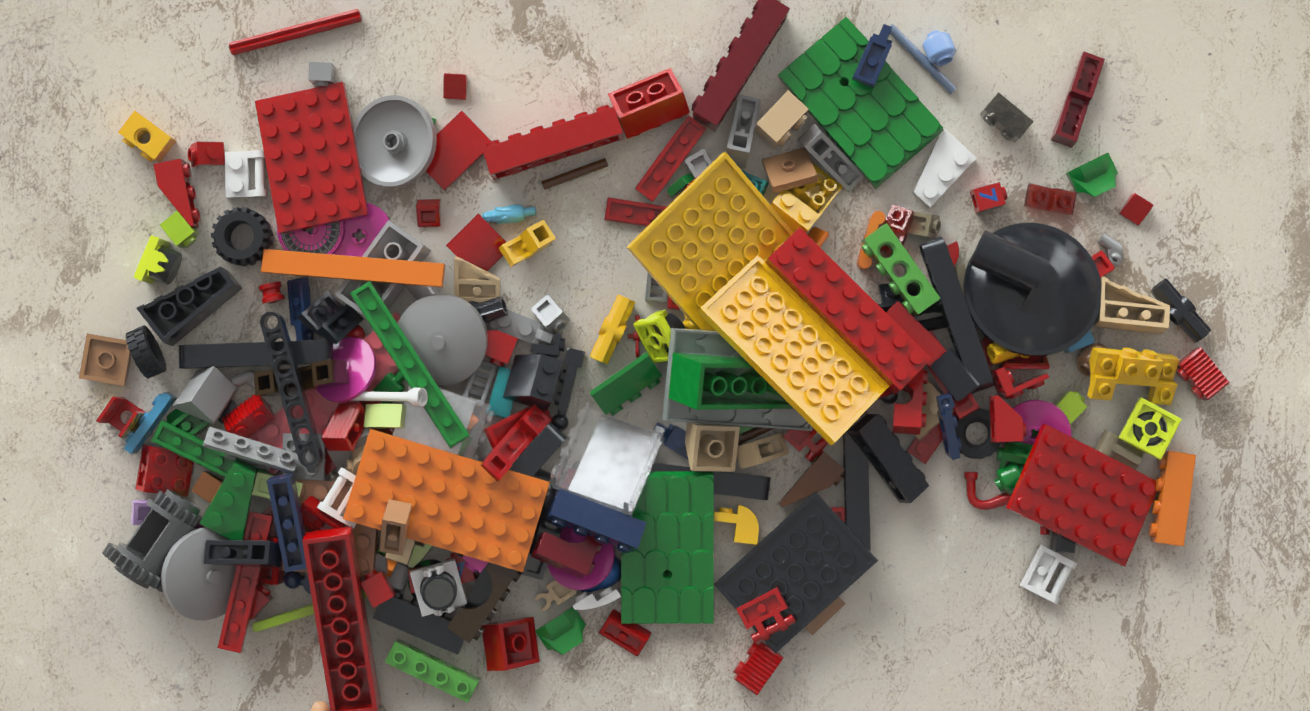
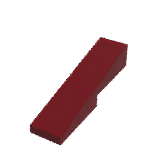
[1051,51,1105,148]

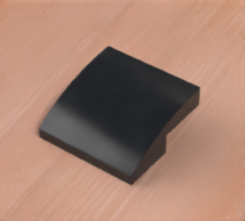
[298,291,364,344]

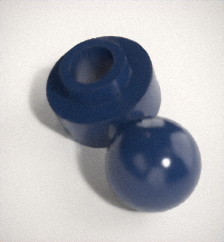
[284,571,311,594]

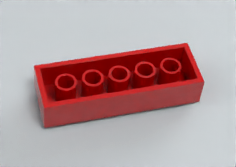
[482,105,623,180]

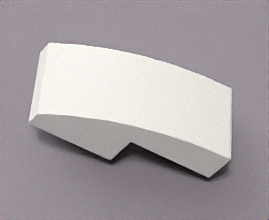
[572,587,621,610]

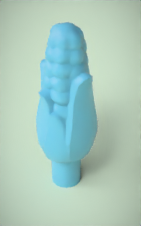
[482,204,537,224]

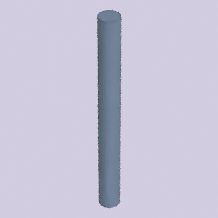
[890,24,957,94]

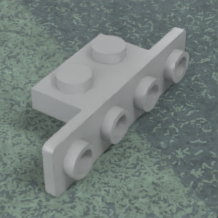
[203,427,298,473]

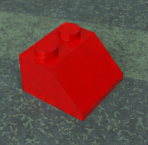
[481,617,540,671]

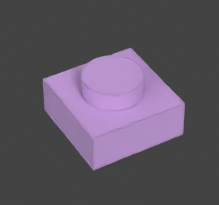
[131,500,151,525]

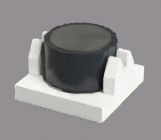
[410,558,467,617]

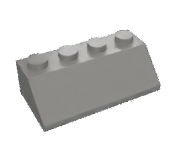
[335,220,431,316]

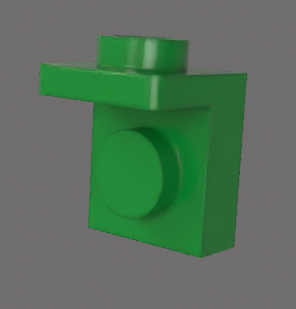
[996,441,1033,469]

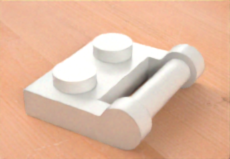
[225,150,267,198]
[317,467,357,529]
[1020,545,1077,604]

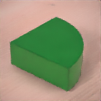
[667,173,694,197]

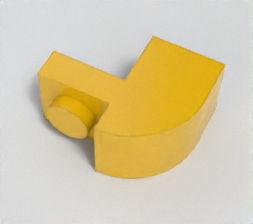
[499,220,556,267]
[714,504,759,545]

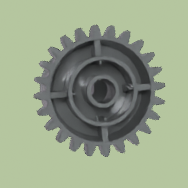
[102,489,202,592]

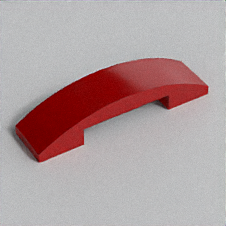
[481,404,551,482]

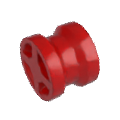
[258,281,285,305]

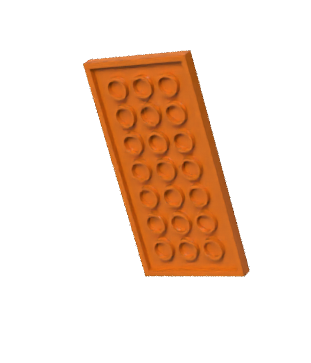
[343,429,550,572]

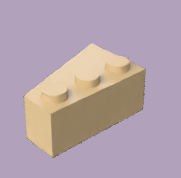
[1093,276,1170,334]

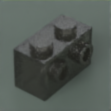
[980,92,1034,143]

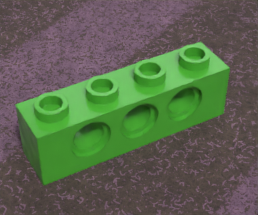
[861,223,941,316]
[385,638,480,703]

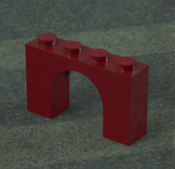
[530,469,616,579]

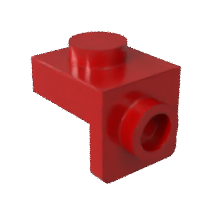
[188,141,225,167]

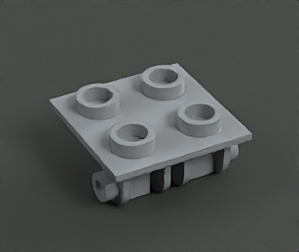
[282,433,326,480]

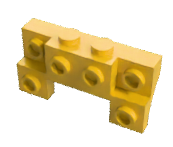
[1087,347,1179,405]

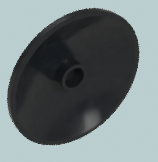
[963,223,1101,357]

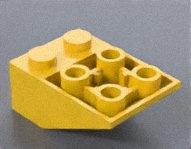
[770,162,843,233]

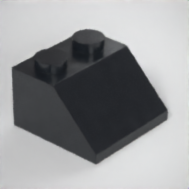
[503,354,563,411]

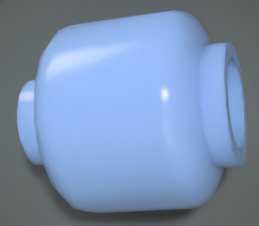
[922,30,956,66]

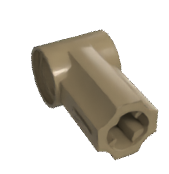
[1094,430,1144,469]

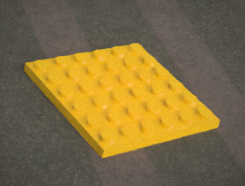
[626,152,794,331]

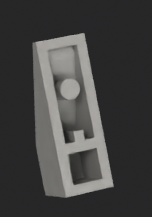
[726,94,761,169]
[798,124,864,192]

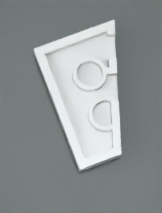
[913,127,976,208]

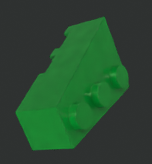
[200,457,257,540]

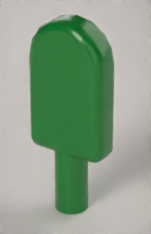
[372,372,405,404]

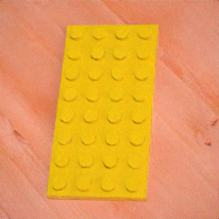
[697,255,889,446]

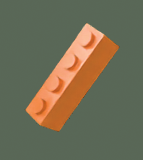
[1148,451,1196,546]

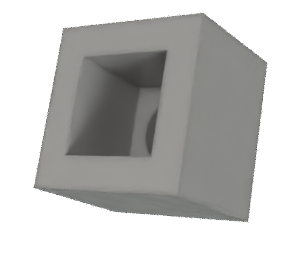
[308,62,336,87]

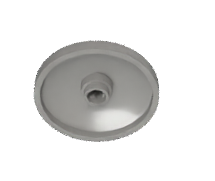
[353,95,437,188]
[398,293,488,386]
[161,527,237,620]

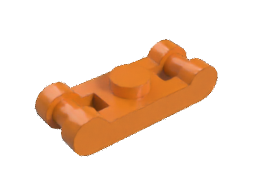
[857,211,885,270]

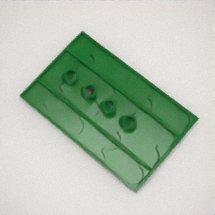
[778,17,944,189]
[621,471,714,624]

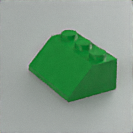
[589,352,662,416]

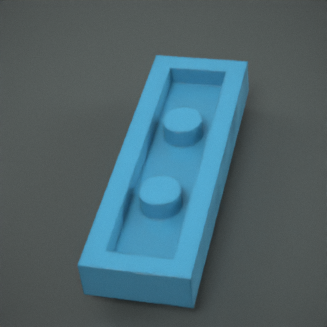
[123,392,176,454]

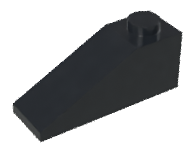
[204,540,281,568]

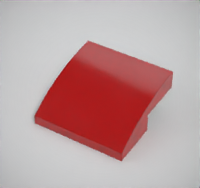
[446,213,506,272]

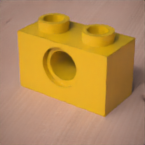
[118,110,176,162]

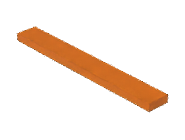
[261,249,445,288]

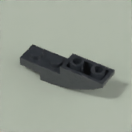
[522,484,562,580]

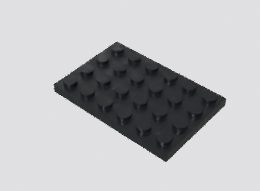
[714,491,878,654]

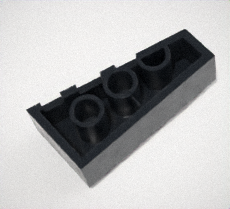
[136,266,242,346]

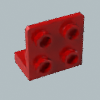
[990,367,1049,399]
[135,444,194,497]

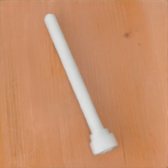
[350,388,428,407]

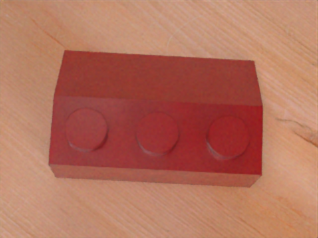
[608,68,690,139]

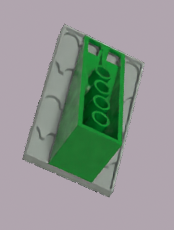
[662,328,813,431]

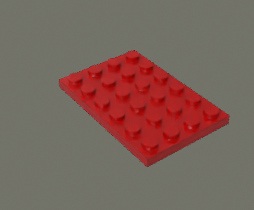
[255,82,369,234]
[1006,424,1157,567]

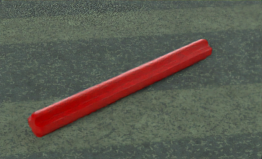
[229,9,362,55]

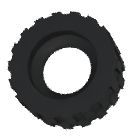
[125,325,167,379]
[955,408,1002,459]

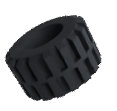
[211,207,273,266]

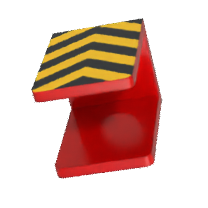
[96,396,146,438]

